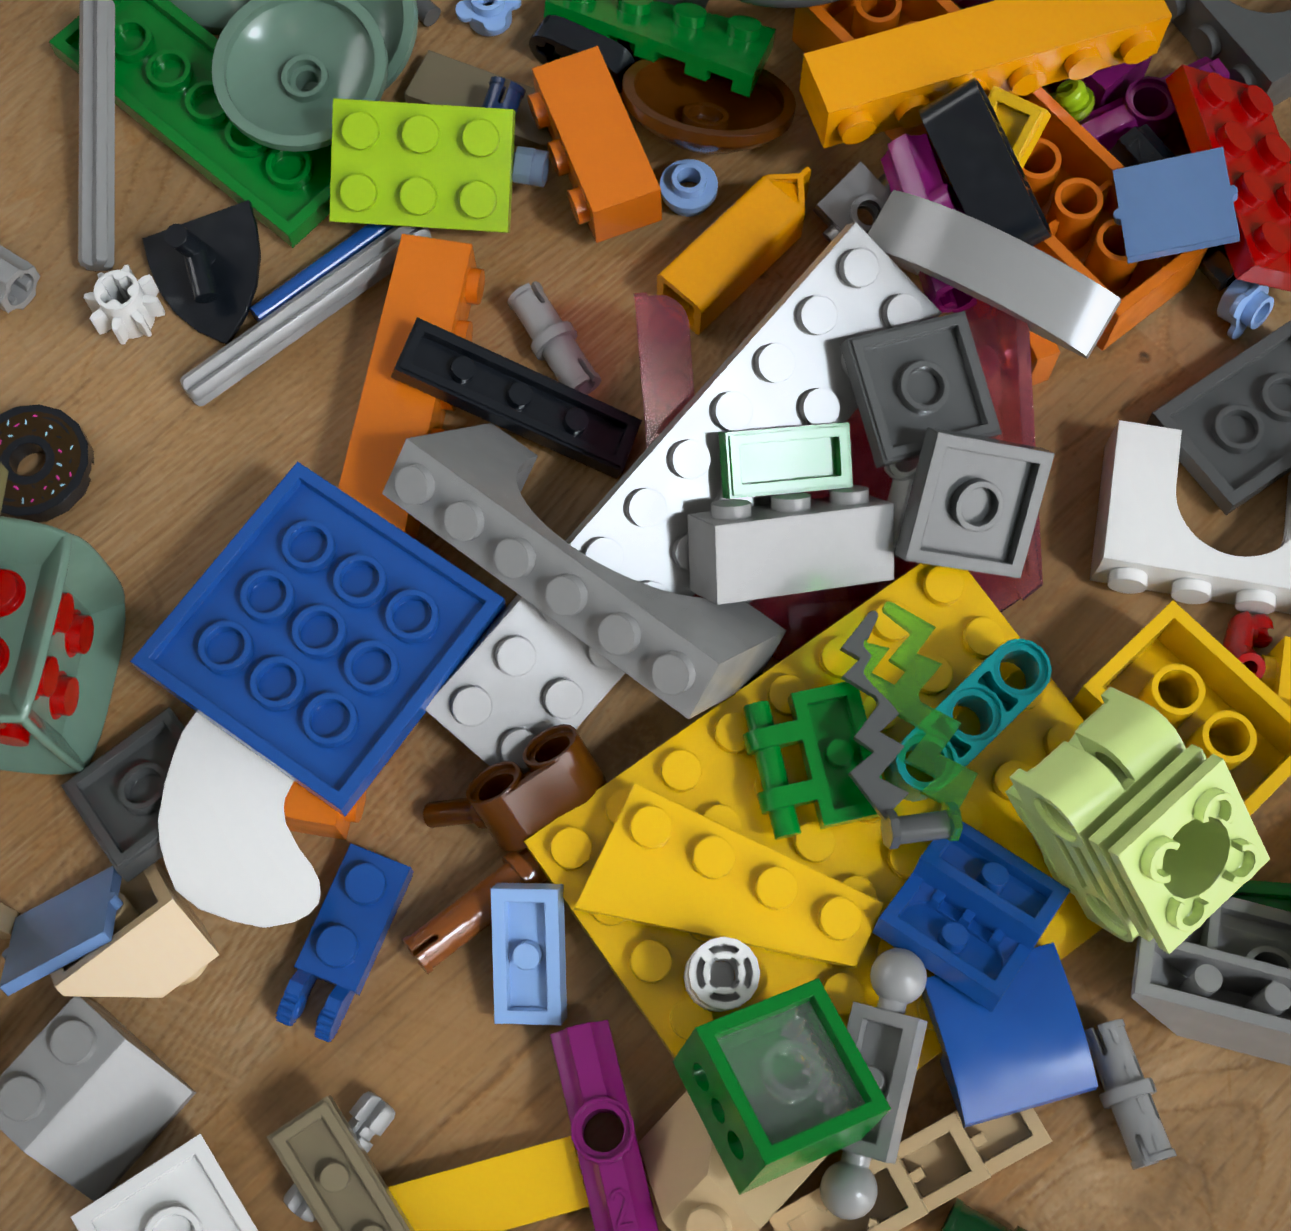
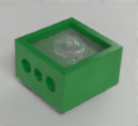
[672,978,891,1195]

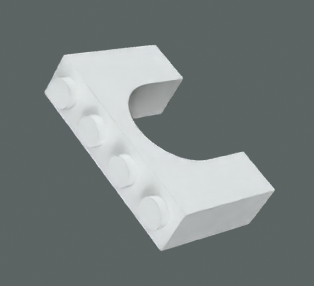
[1090,420,1291,615]

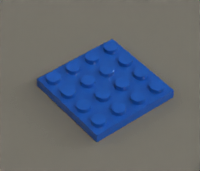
[130,461,506,817]

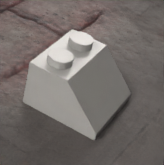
[0,996,196,1201]

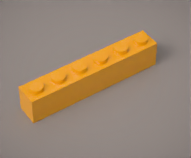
[799,0,1172,149]

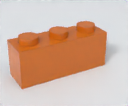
[527,46,662,243]

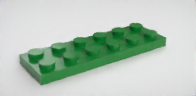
[49,0,331,248]

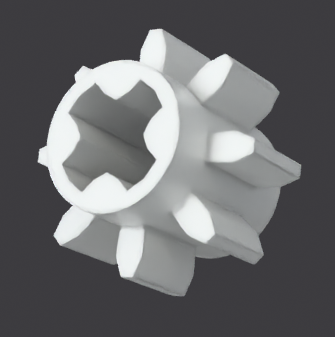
[83,265,165,344]

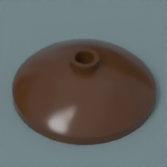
[621,57,796,154]

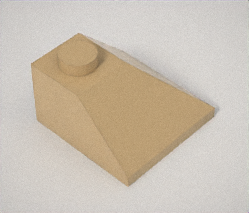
[50,860,219,998]
[638,1091,827,1231]

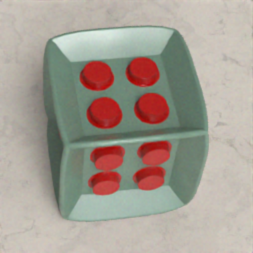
[0,516,126,775]

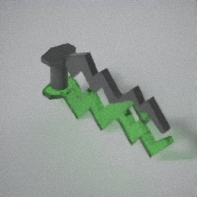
[840,601,978,849]

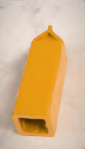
[657,166,811,335]

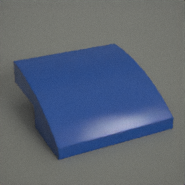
[872,815,1071,1012]
[922,942,1098,1128]

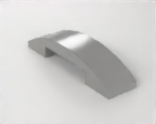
[868,190,1121,359]

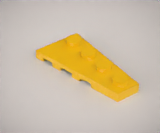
[574,783,884,968]

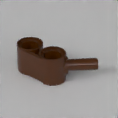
[423,724,607,852]

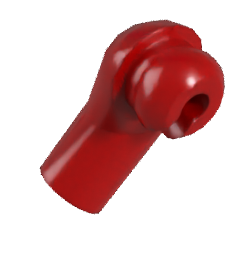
[1222,611,1274,679]

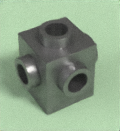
[813,161,891,243]

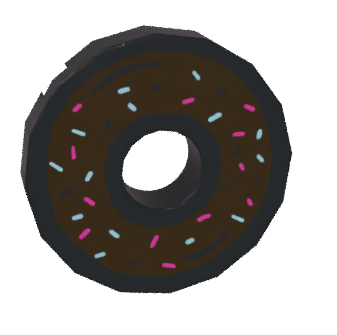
[0,404,94,523]

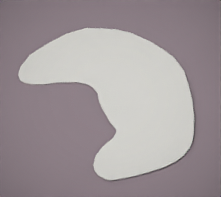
[158,712,321,928]

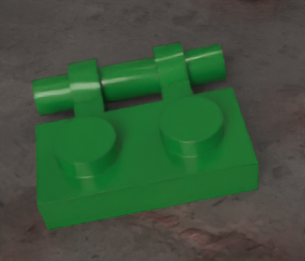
[743,682,882,840]

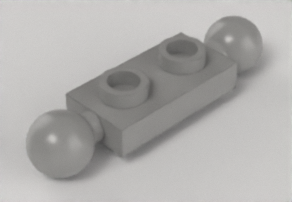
[820,948,928,1220]

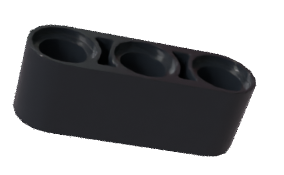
[919,77,1052,246]

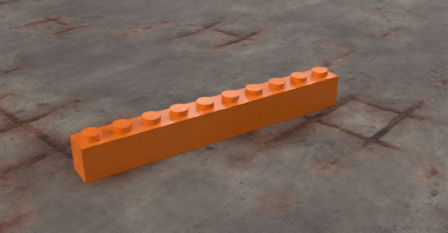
[284,234,485,840]

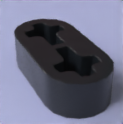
[529,15,635,94]

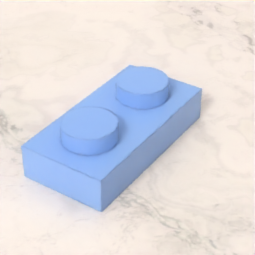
[491,883,567,1026]

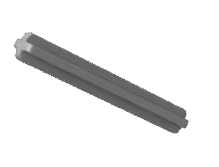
[78,0,115,272]
[180,226,432,406]

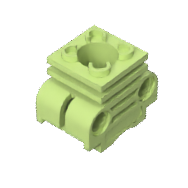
[1005,687,1270,954]

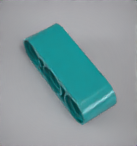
[884,638,1052,802]

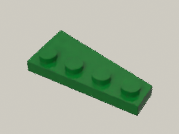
[544,0,776,97]

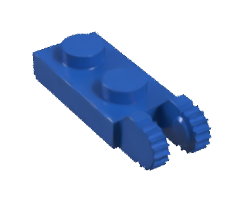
[276,843,414,1042]

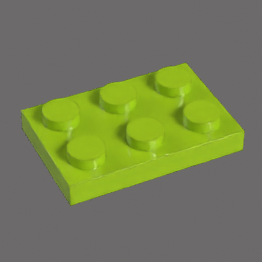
[329,98,516,233]

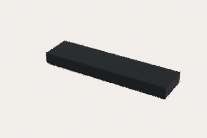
[391,317,642,479]

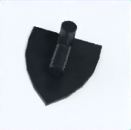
[142,200,261,345]

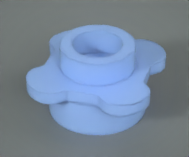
[455,0,522,36]
[1217,279,1274,340]

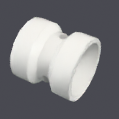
[683,937,760,1012]

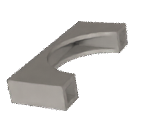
[382,423,787,719]

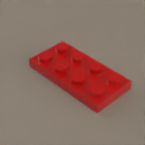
[1165,64,1291,292]

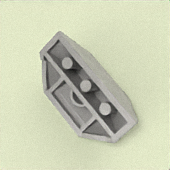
[1131,897,1291,1066]

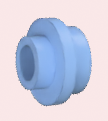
[660,159,718,217]

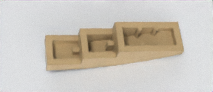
[769,1108,1052,1231]

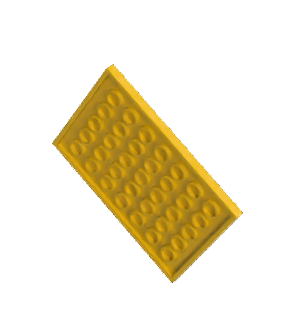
[524,563,1102,1081]

